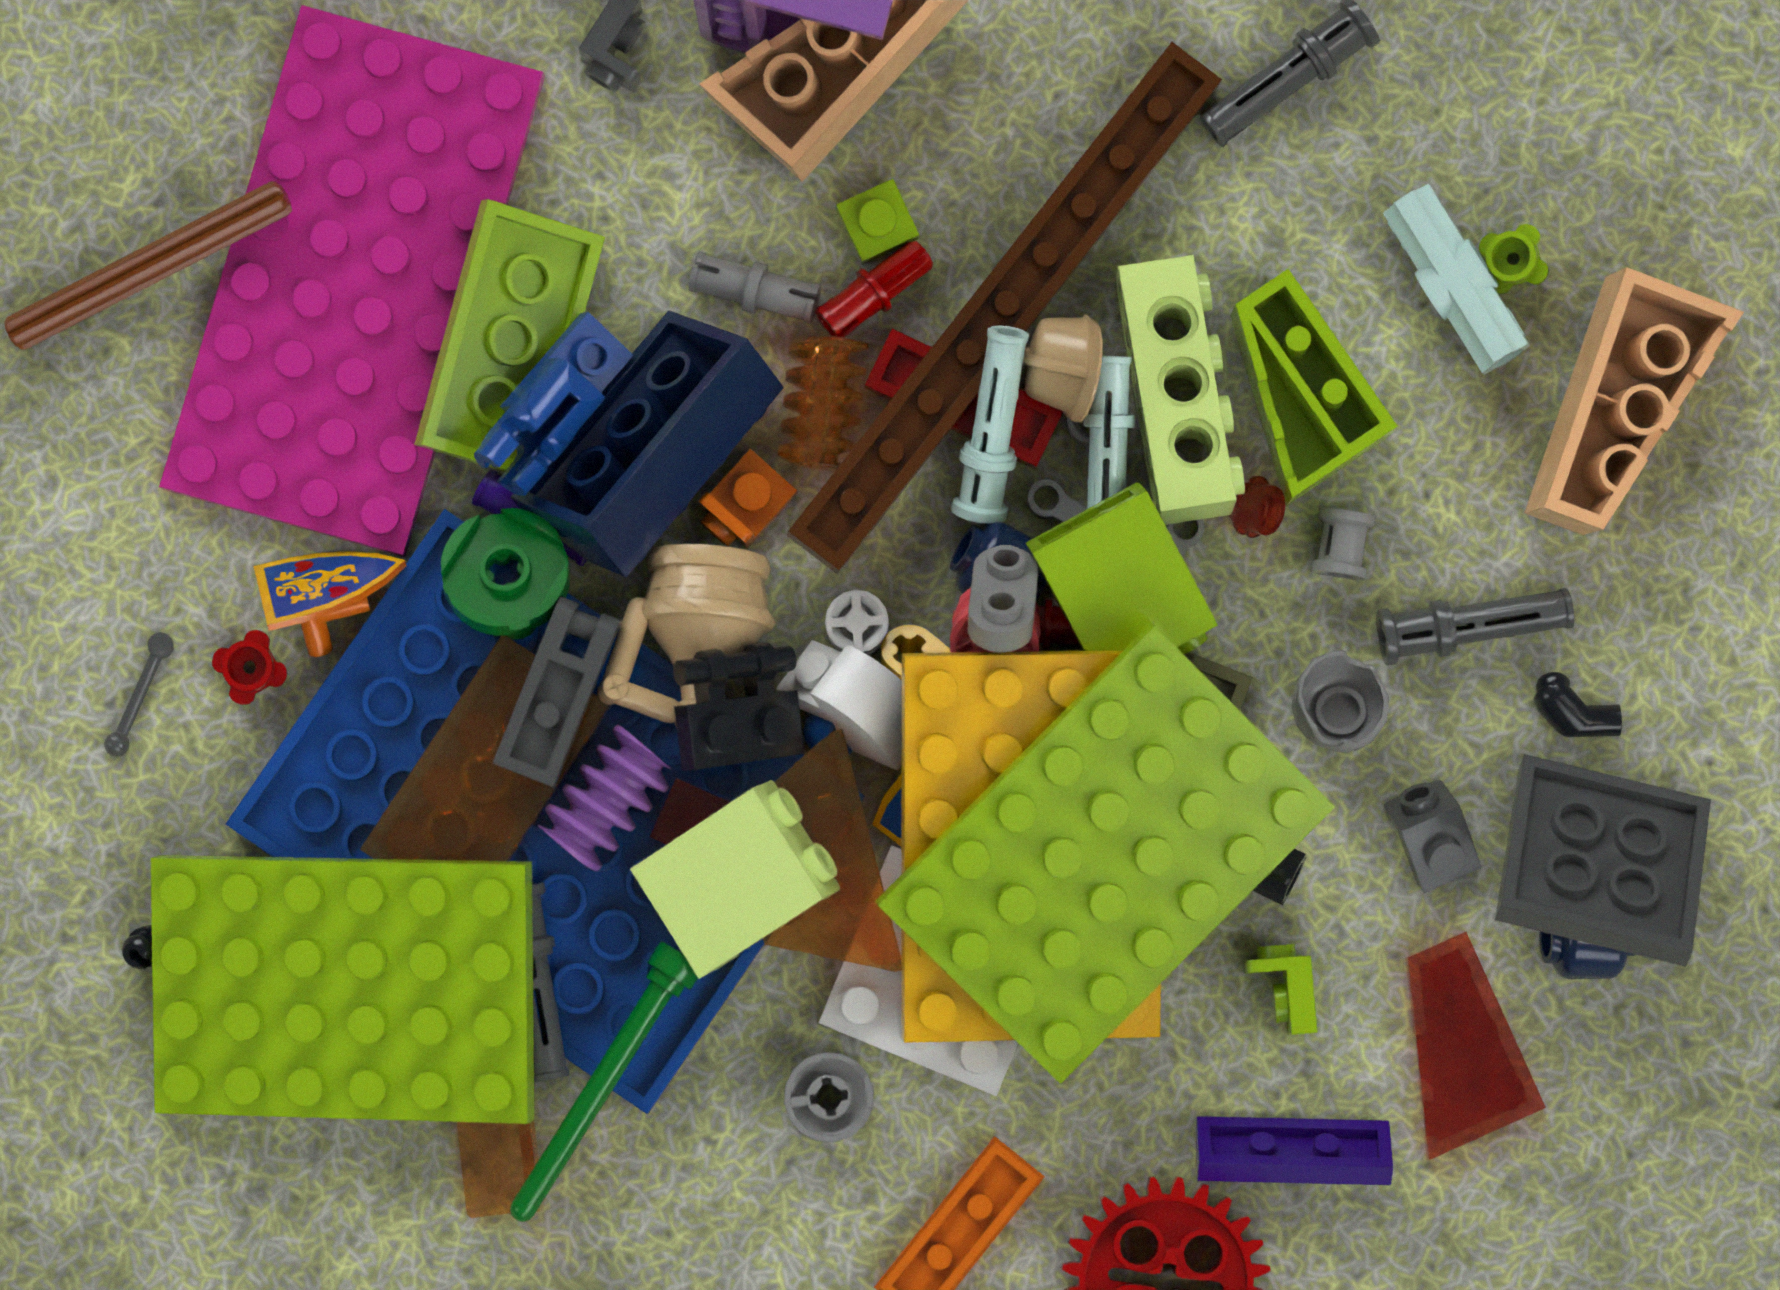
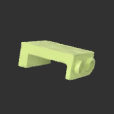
[630,780,840,979]

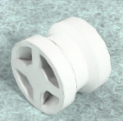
[825,590,889,655]

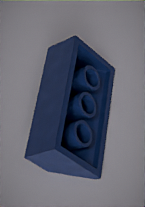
[510,310,784,577]

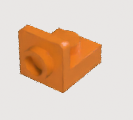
[698,449,798,549]

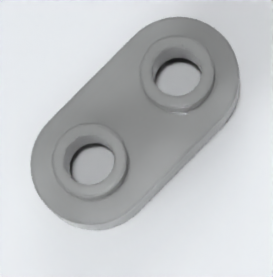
[968,545,1038,652]

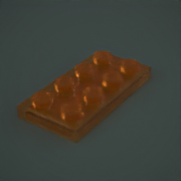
[360,635,611,861]

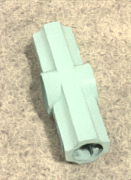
[1383,184,1531,375]

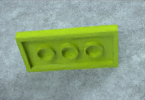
[414,199,605,472]

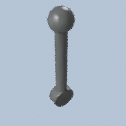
[104,632,174,757]

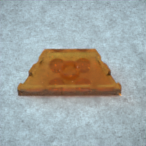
[762,729,901,972]

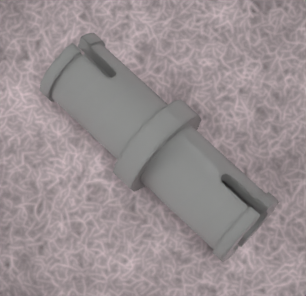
[689,252,822,324]

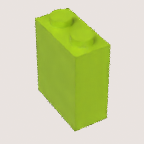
[1026,482,1218,654]

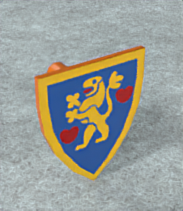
[254,551,407,657]

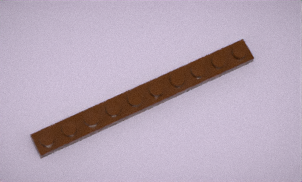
[787,42,1222,575]

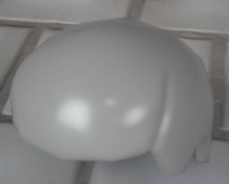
[1291,650,1389,753]

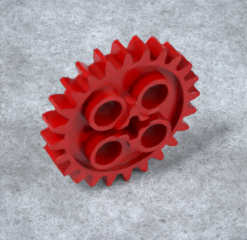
[1061,1176,1271,1290]

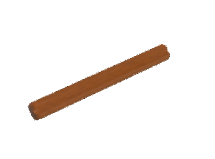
[4,181,292,350]

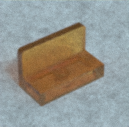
[457,1120,545,1218]

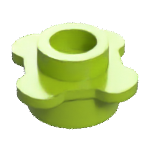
[1479,224,1549,294]

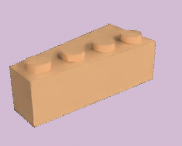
[699,0,968,182]
[1524,267,1744,535]

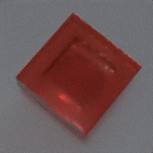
[650,778,730,845]

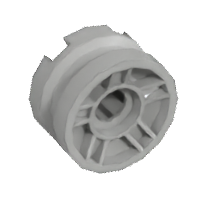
[784,1052,874,1142]

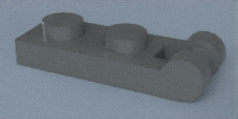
[493,596,621,788]

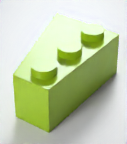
[1230,268,1398,506]

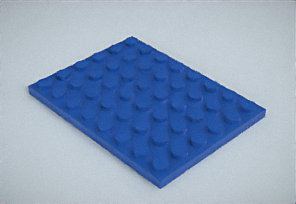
[225,509,865,1114]

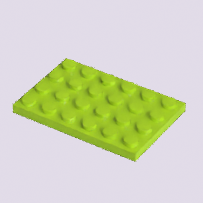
[875,623,1335,1084]
[150,855,534,1124]

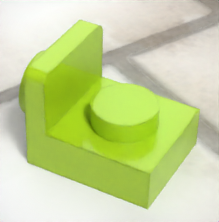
[1244,944,1318,1035]

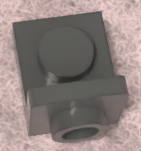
[579,0,646,93]

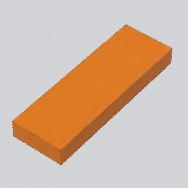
[874,1136,1045,1290]

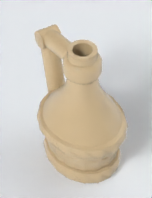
[597,544,776,728]

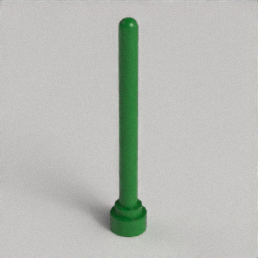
[510,941,698,1222]

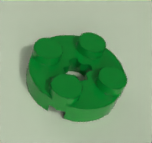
[441,508,570,640]

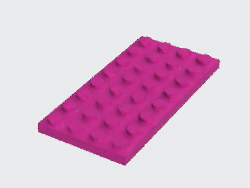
[159,5,545,557]

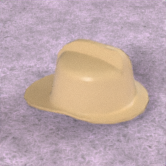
[1023,314,1103,422]

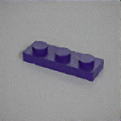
[1195,1116,1393,1185]

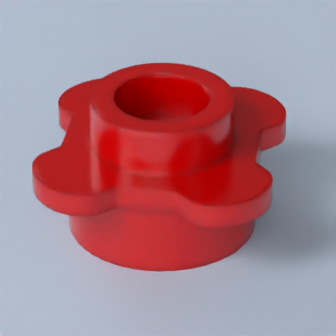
[212,630,288,705]

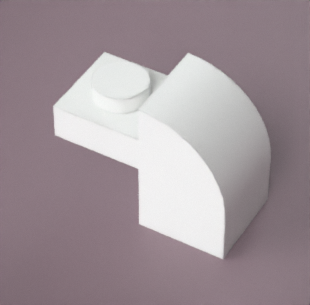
[776,640,902,771]

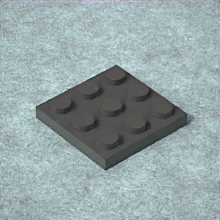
[1495,754,1711,967]

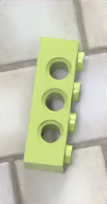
[1114,255,1245,525]

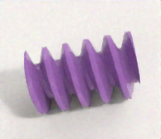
[538,725,672,872]

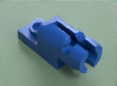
[474,312,633,496]

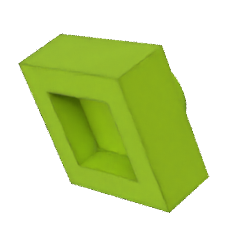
[836,178,920,265]

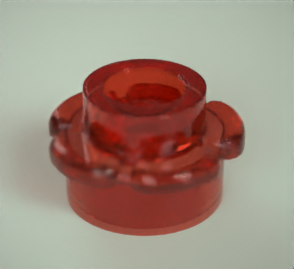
[1229,476,1285,538]

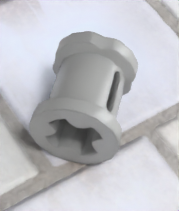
[1310,507,1376,580]

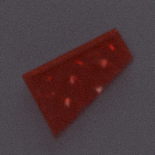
[1405,932,1546,1160]

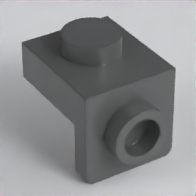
[1384,780,1482,893]

